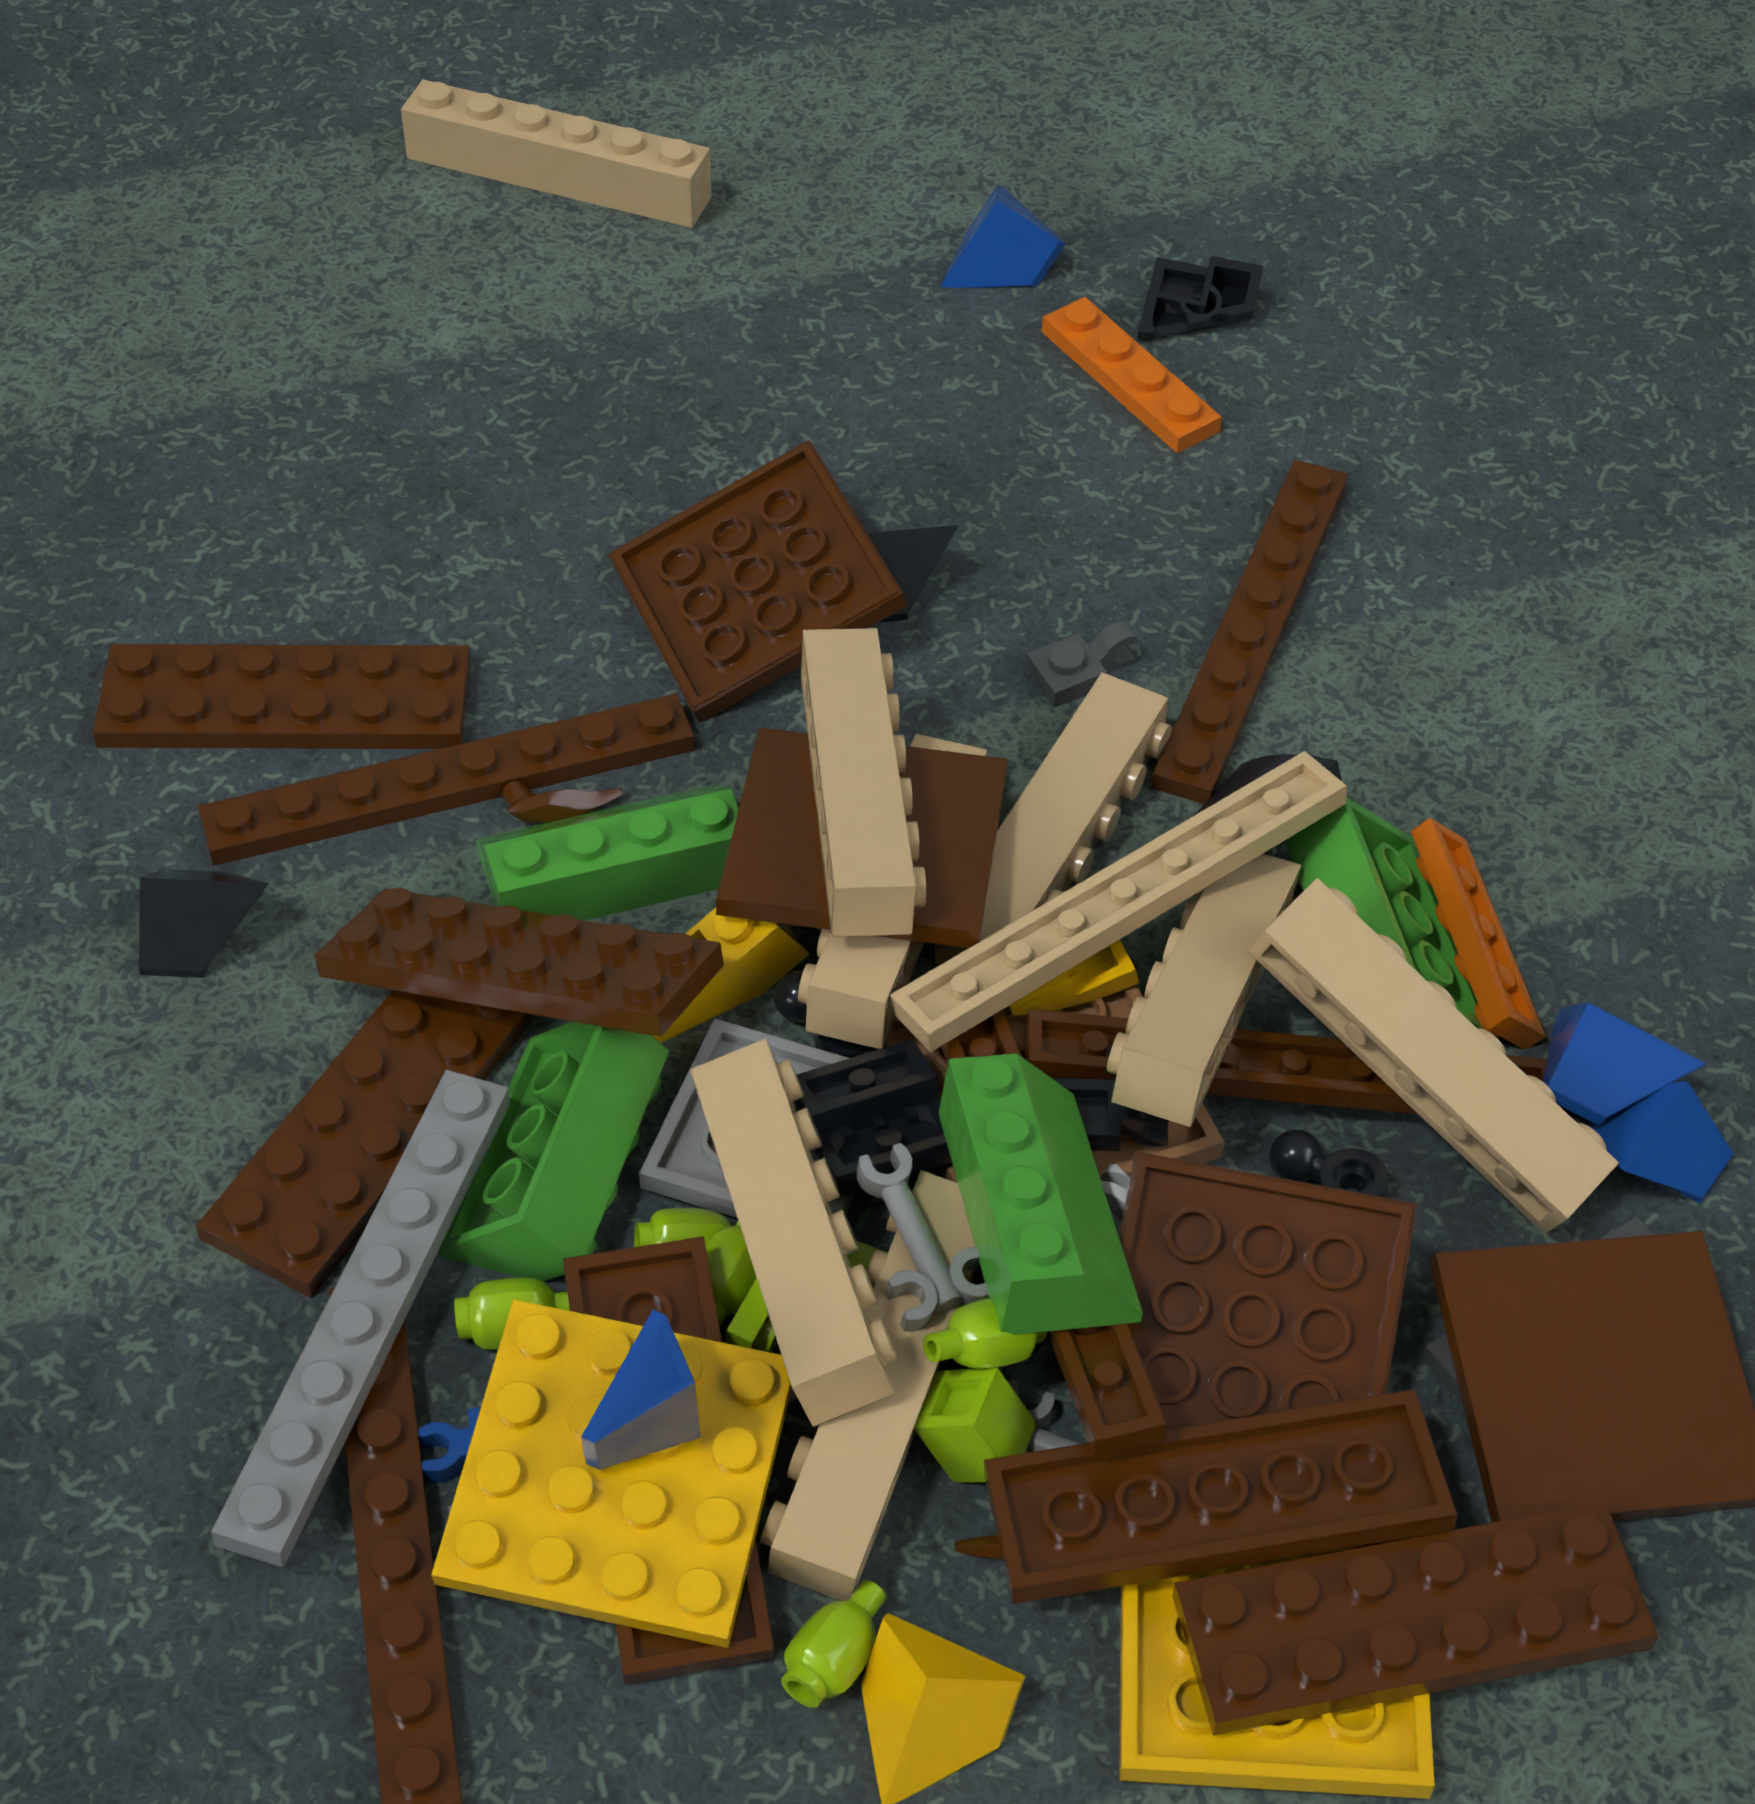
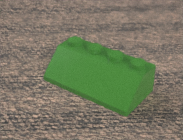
[475,784,739,921]
[1285,797,1484,1029]
[438,1021,670,1281]
[939,1053,1143,1335]

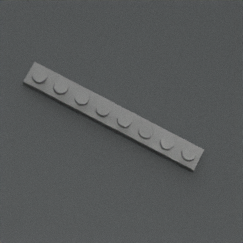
[211,1070,510,1568]

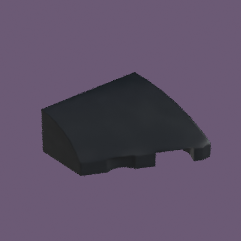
[1137,256,1264,340]

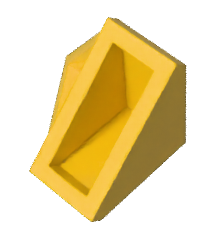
[861,1613,1026,1804]

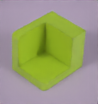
[914,1367,1035,1483]

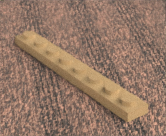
[890,751,1347,1052]

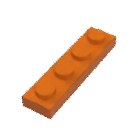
[1041,297,1222,453]
[1411,817,1546,1049]

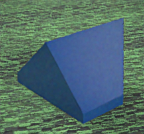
[940,185,1066,288]
[1543,1002,1706,1126]
[1587,1081,1733,1204]
[581,1309,701,1470]

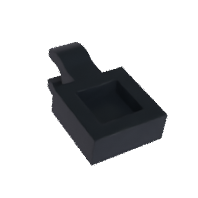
[1054,1078,1169,1151]

